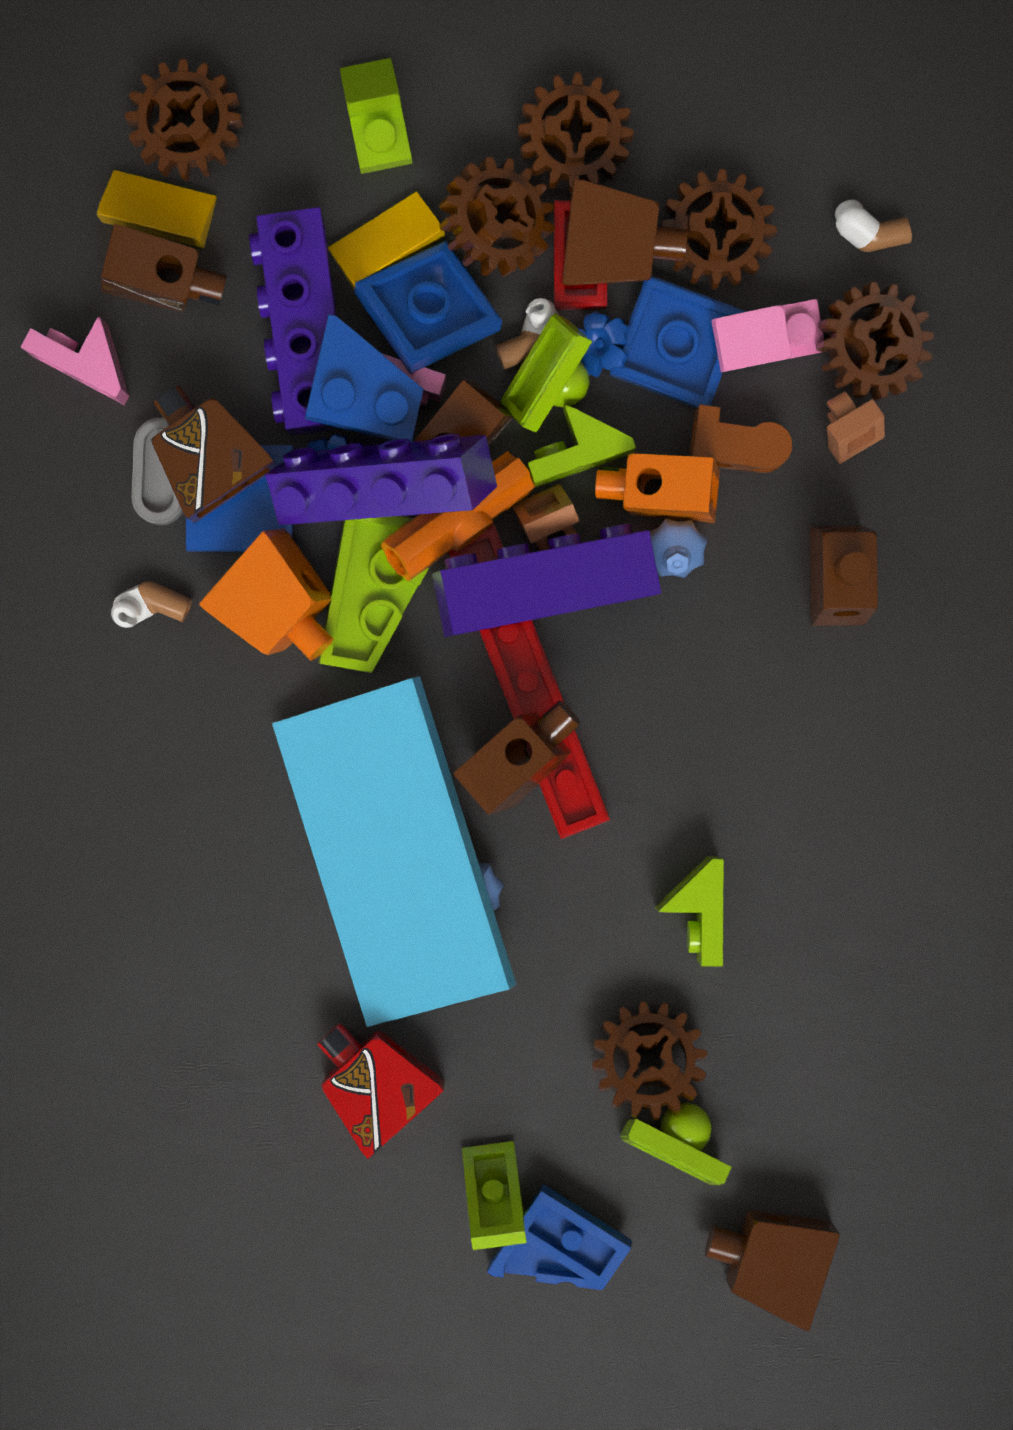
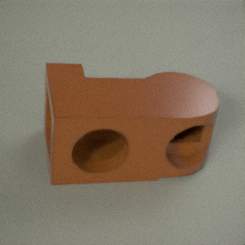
[689,405,792,473]

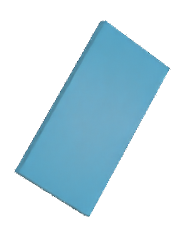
[272,676,516,1027]

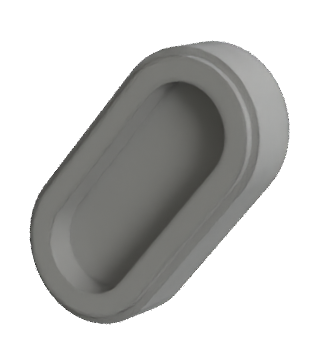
[131,418,183,525]

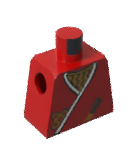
[317,1023,445,1159]

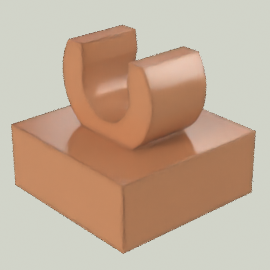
[827,391,885,464]
[512,484,580,551]

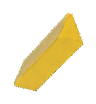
[96,170,217,249]
[328,191,445,290]

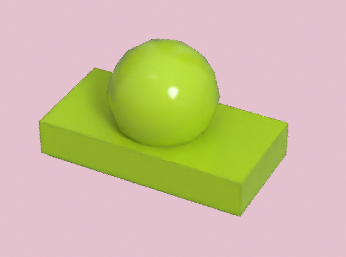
[500,313,592,432]
[620,1102,732,1185]

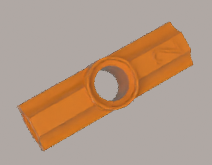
[381,451,535,582]

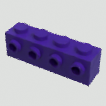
[249,207,342,436]
[266,434,497,525]
[432,524,662,637]

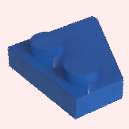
[305,315,424,442]
[487,1184,632,1290]

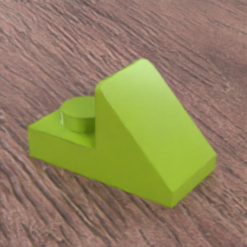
[339,58,412,174]
[527,405,636,488]
[655,856,724,966]
[462,1141,527,1250]

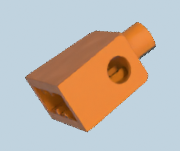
[595,453,720,523]
[199,528,334,661]

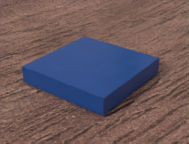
[354,240,502,374]
[609,275,746,409]
[186,445,294,552]

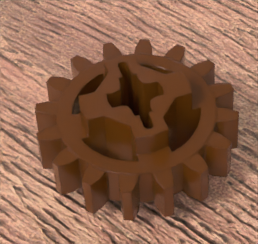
[125,59,244,181]
[518,72,634,194]
[439,157,555,277]
[660,169,777,289]
[816,282,934,401]
[592,1001,708,1120]

